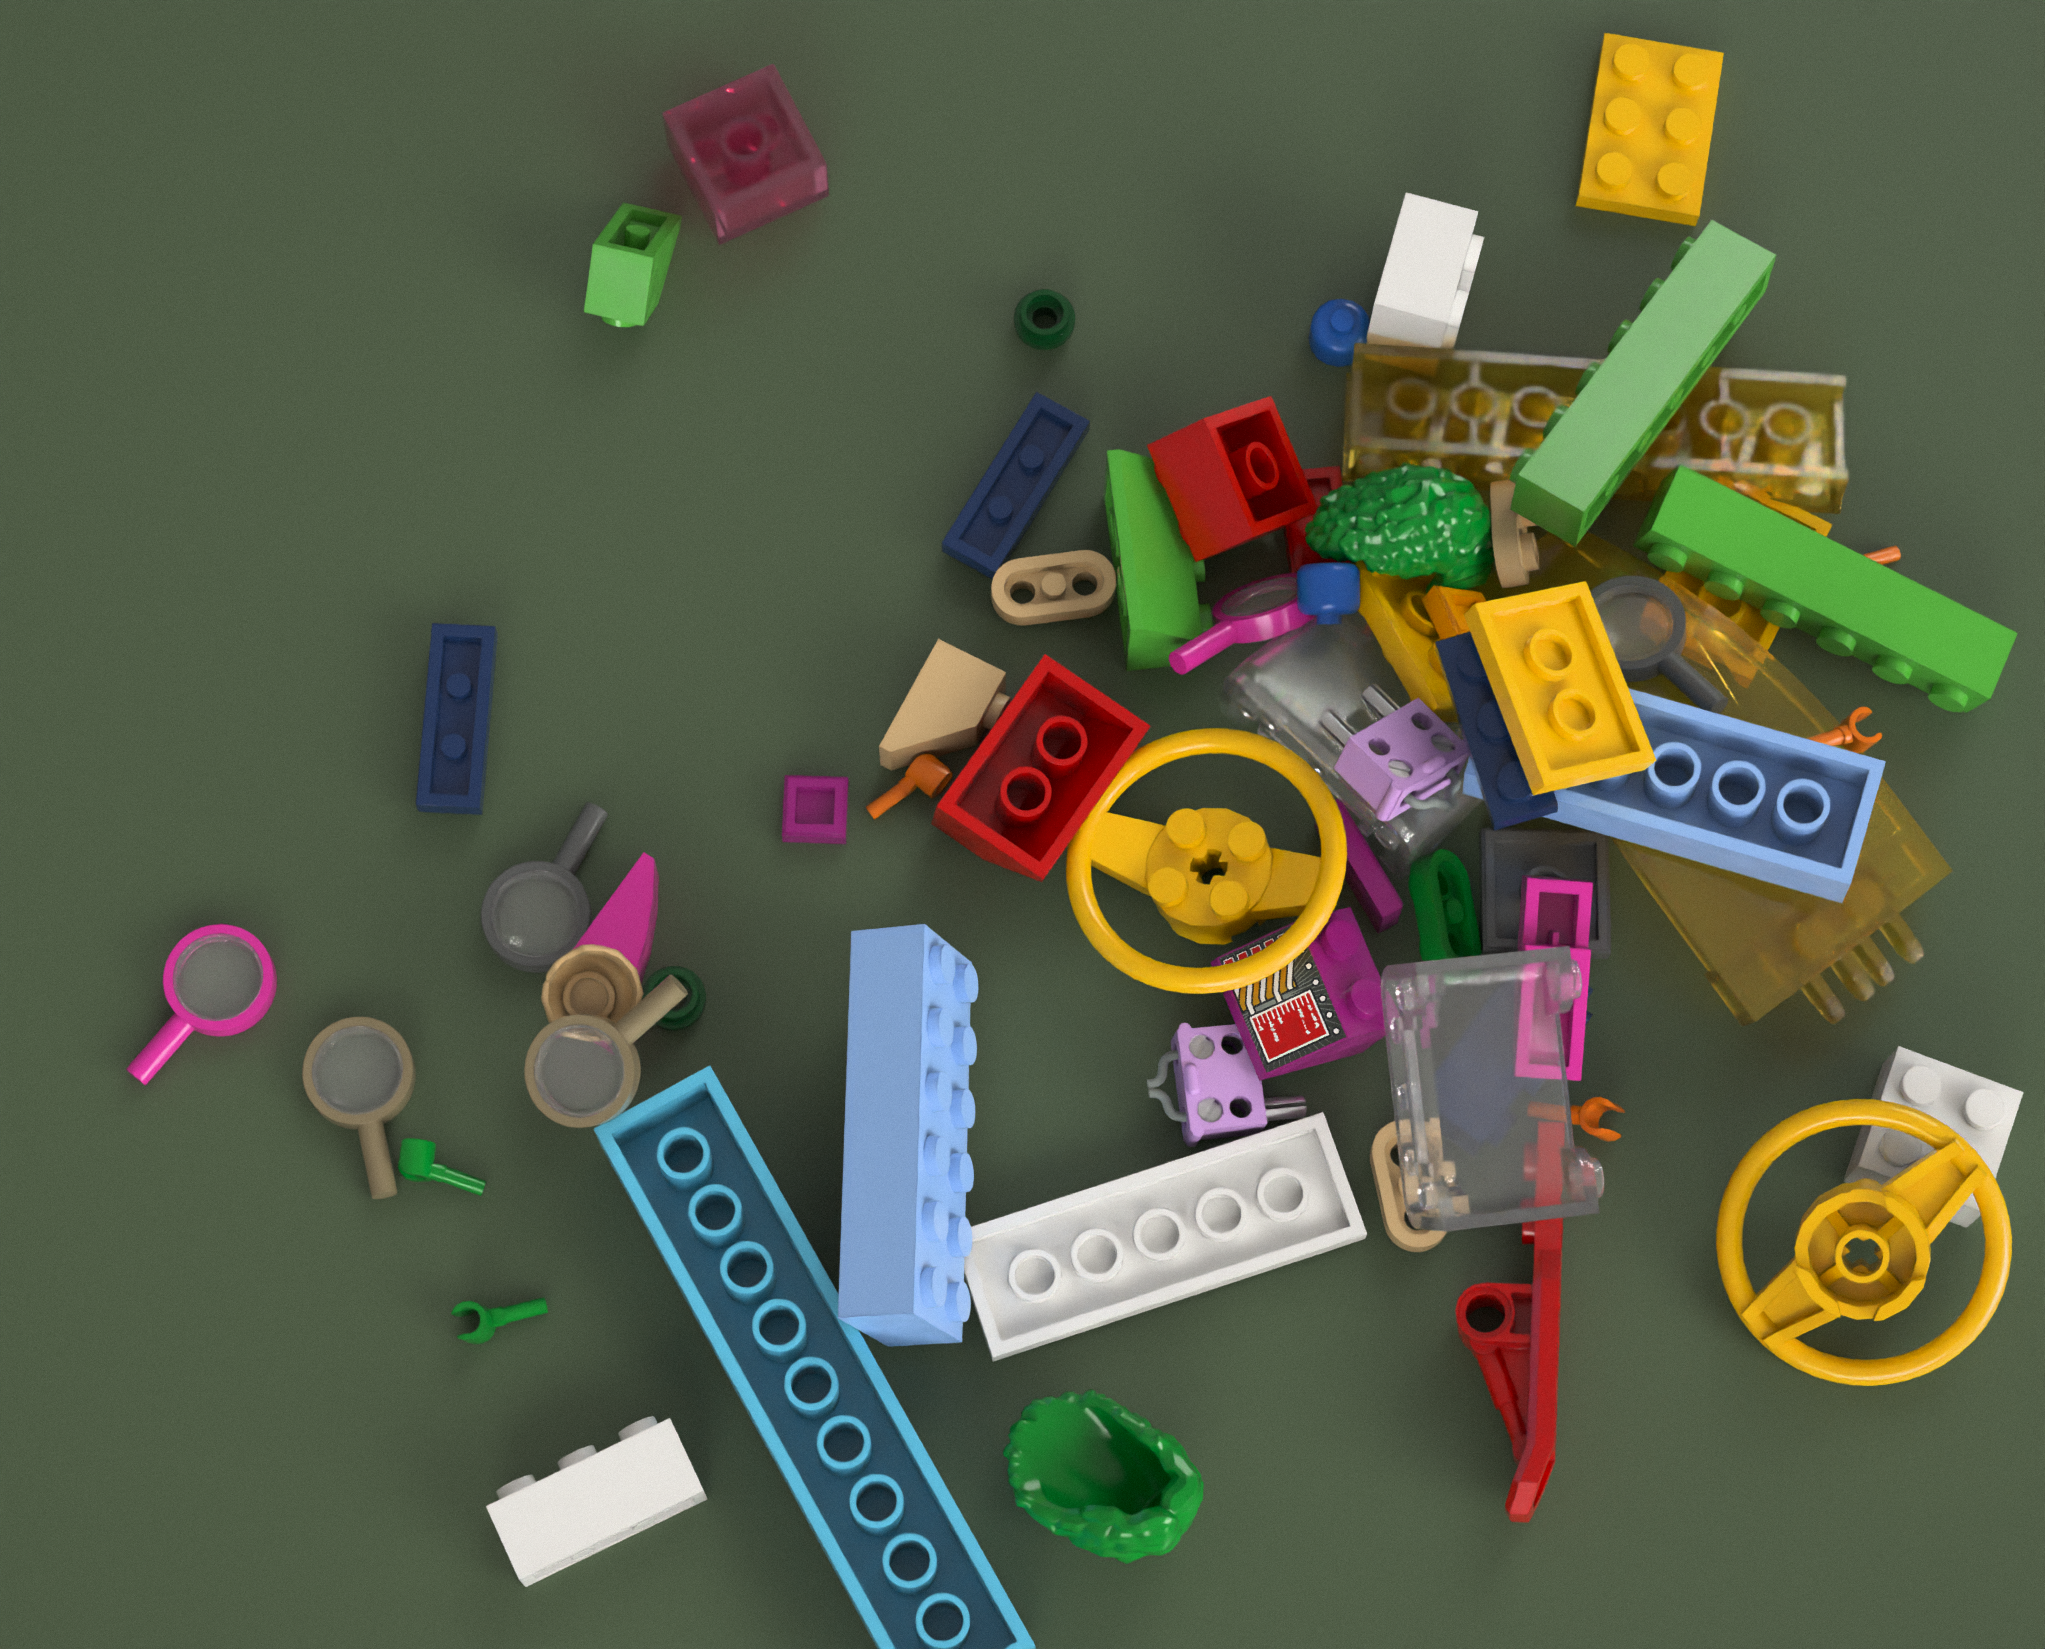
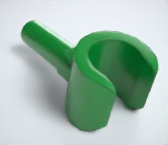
[398,1138,487,1196]
[451,1297,548,1344]

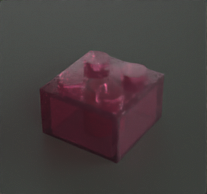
[662,63,829,245]

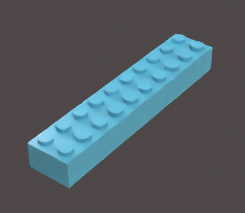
[594,1065,1036,1649]

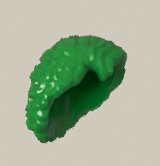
[1305,462,1495,594]
[1003,1389,1204,1564]

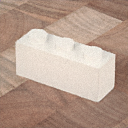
[486,1416,707,1587]

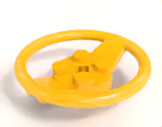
[1066,728,1347,994]
[1716,1099,2012,1386]

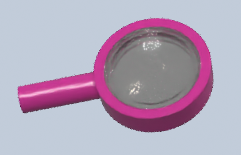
[1169,573,1315,675]
[126,924,277,1086]

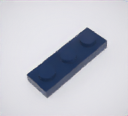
[942,392,1090,579]
[416,623,498,815]
[1435,632,1558,830]

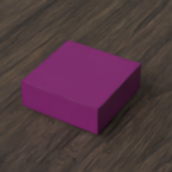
[782,775,849,844]

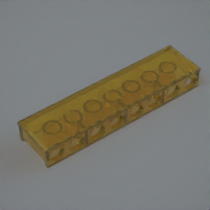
[1342,343,1849,514]

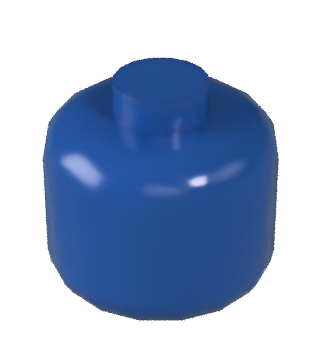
[1308,298,1370,367]
[1297,563,1360,625]

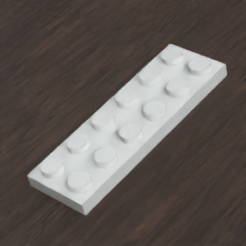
[964,1112,1367,1362]

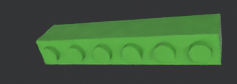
[1509,220,1776,547]
[1633,464,2018,713]

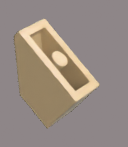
[879,639,1011,771]

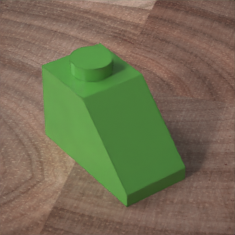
[584,202,682,327]

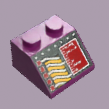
[1210,907,1400,1081]

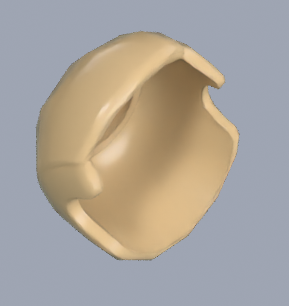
[541,944,644,1045]

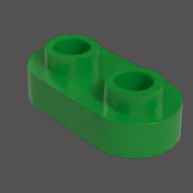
[1408,849,1482,979]

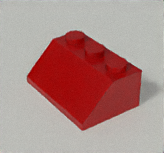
[931,654,1150,882]

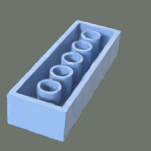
[1462,688,1886,903]
[838,924,978,1347]

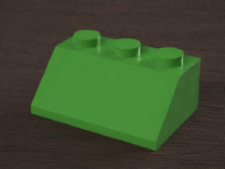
[1103,449,1213,671]

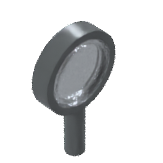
[1591,576,1728,714]
[481,802,608,973]

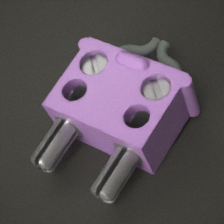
[1317,684,1469,821]
[1147,1023,1307,1147]

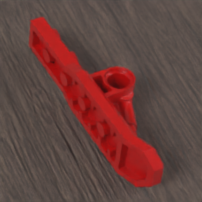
[1455,1121,1566,1523]

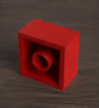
[1147,396,1318,562]

